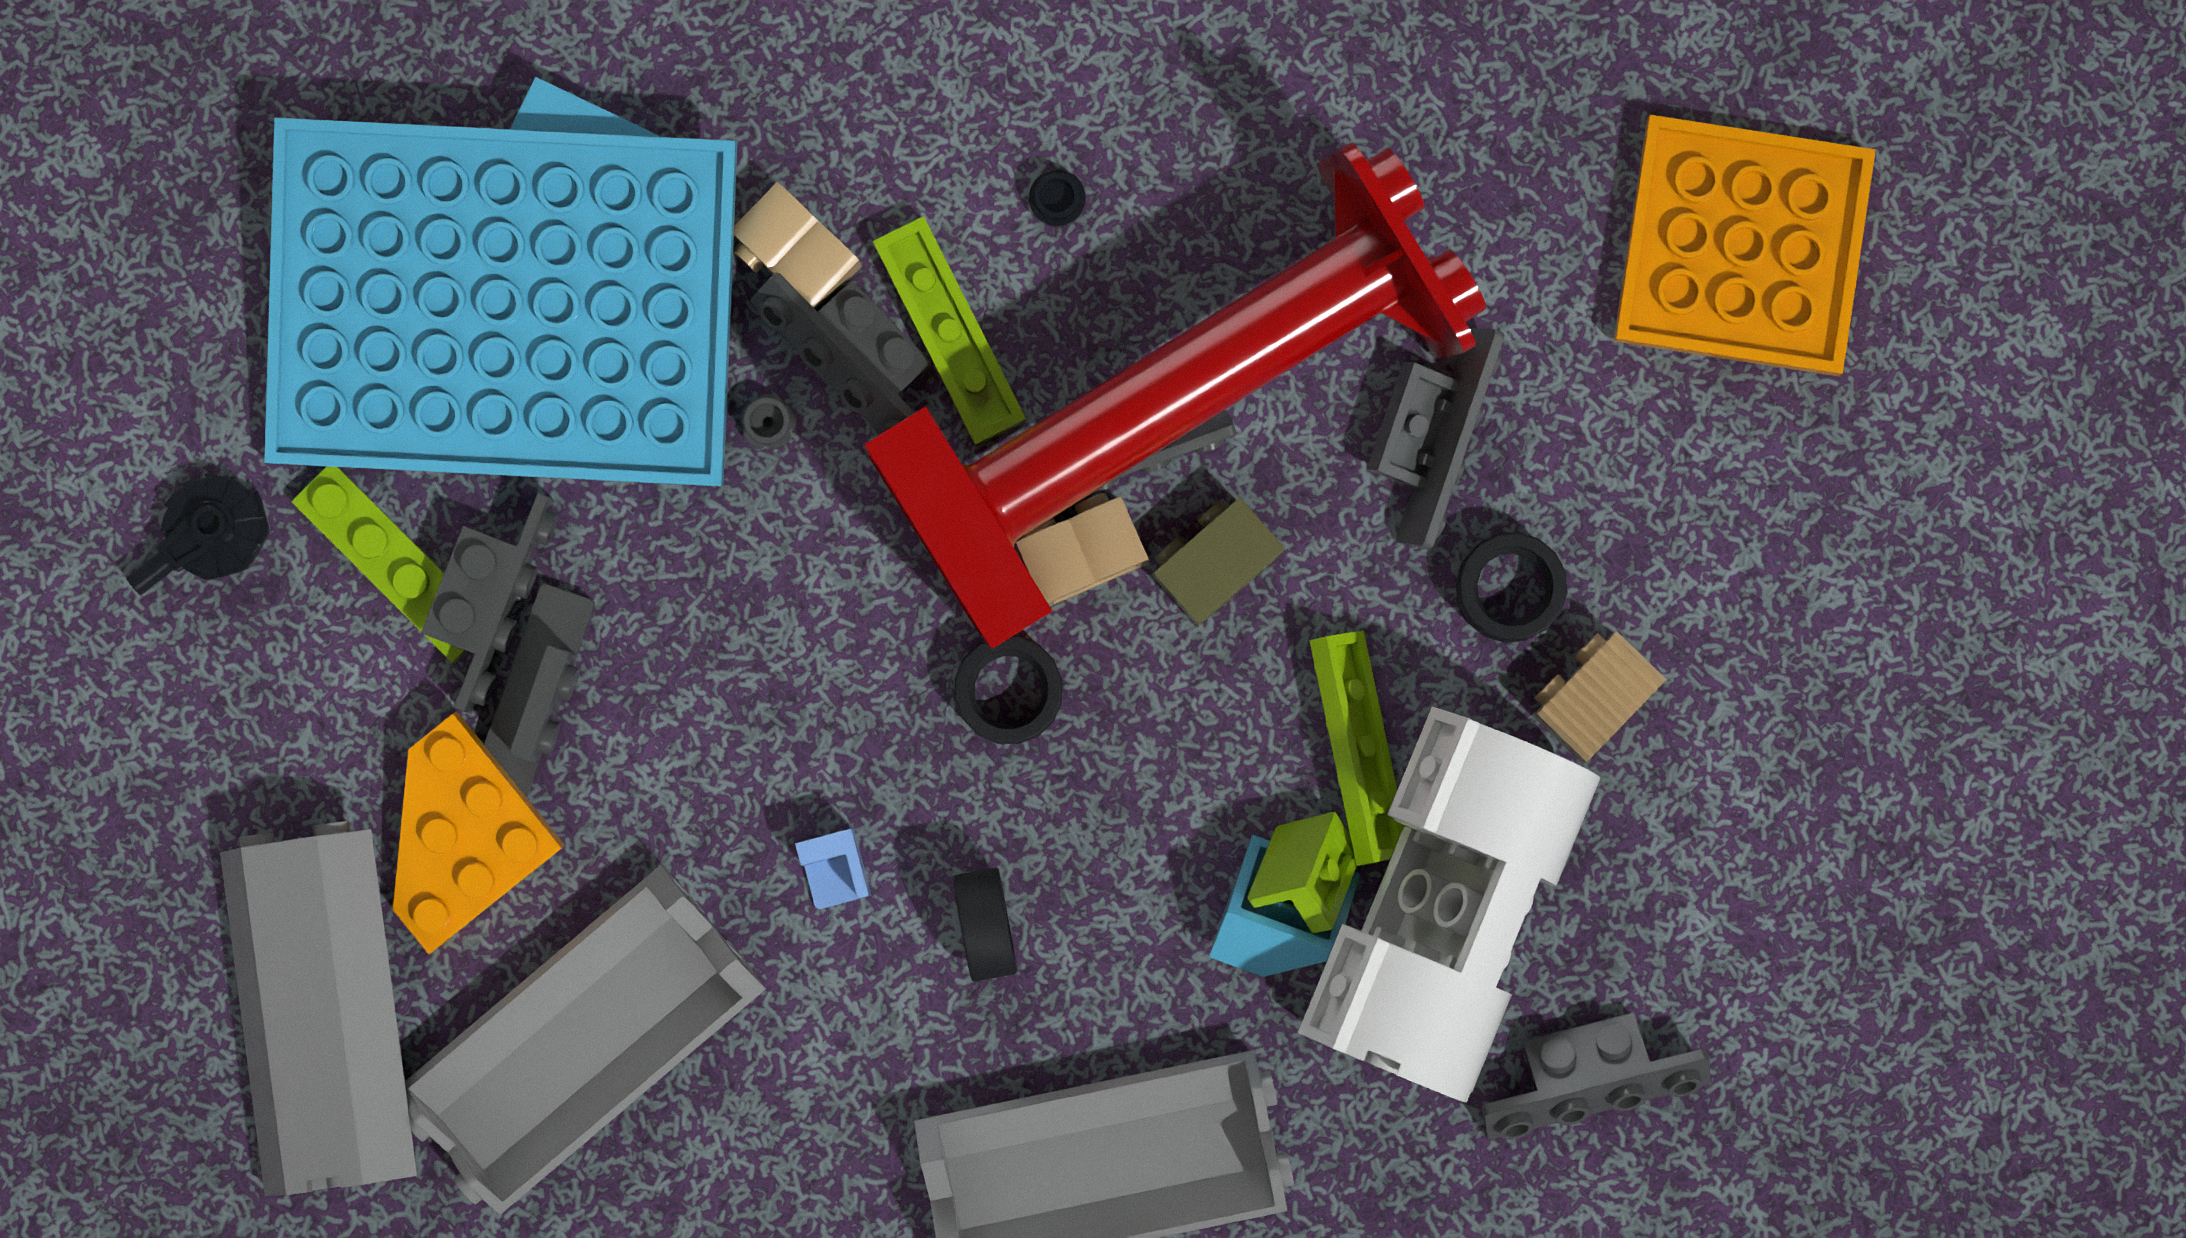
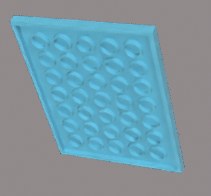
[264,118,738,486]

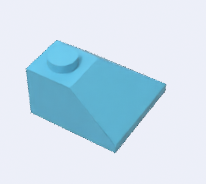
[1209,835,1360,977]

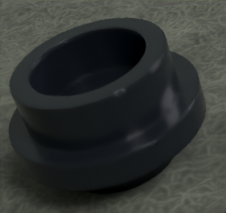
[1029,169,1086,227]

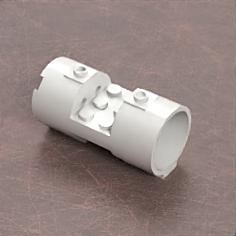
[1298,707,1600,1103]

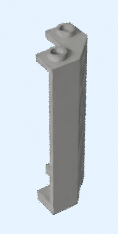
[220,821,417,1196]
[405,865,766,1215]
[914,1050,1294,1238]

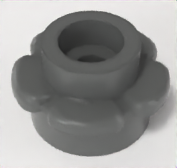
[740,394,796,450]

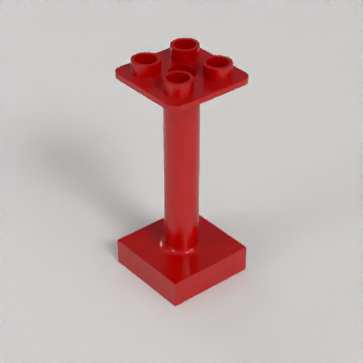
[862,142,1487,649]

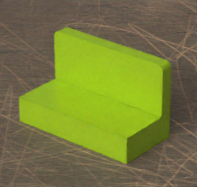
[1247,811,1357,934]

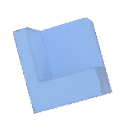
[795,829,871,909]

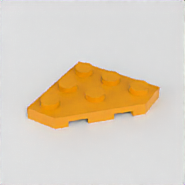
[393,711,565,954]

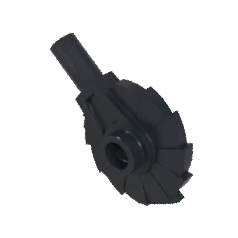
[126,474,270,596]

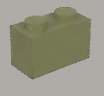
[1153,497,1285,628]

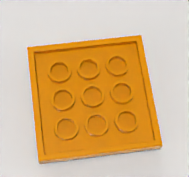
[1613,115,1876,377]

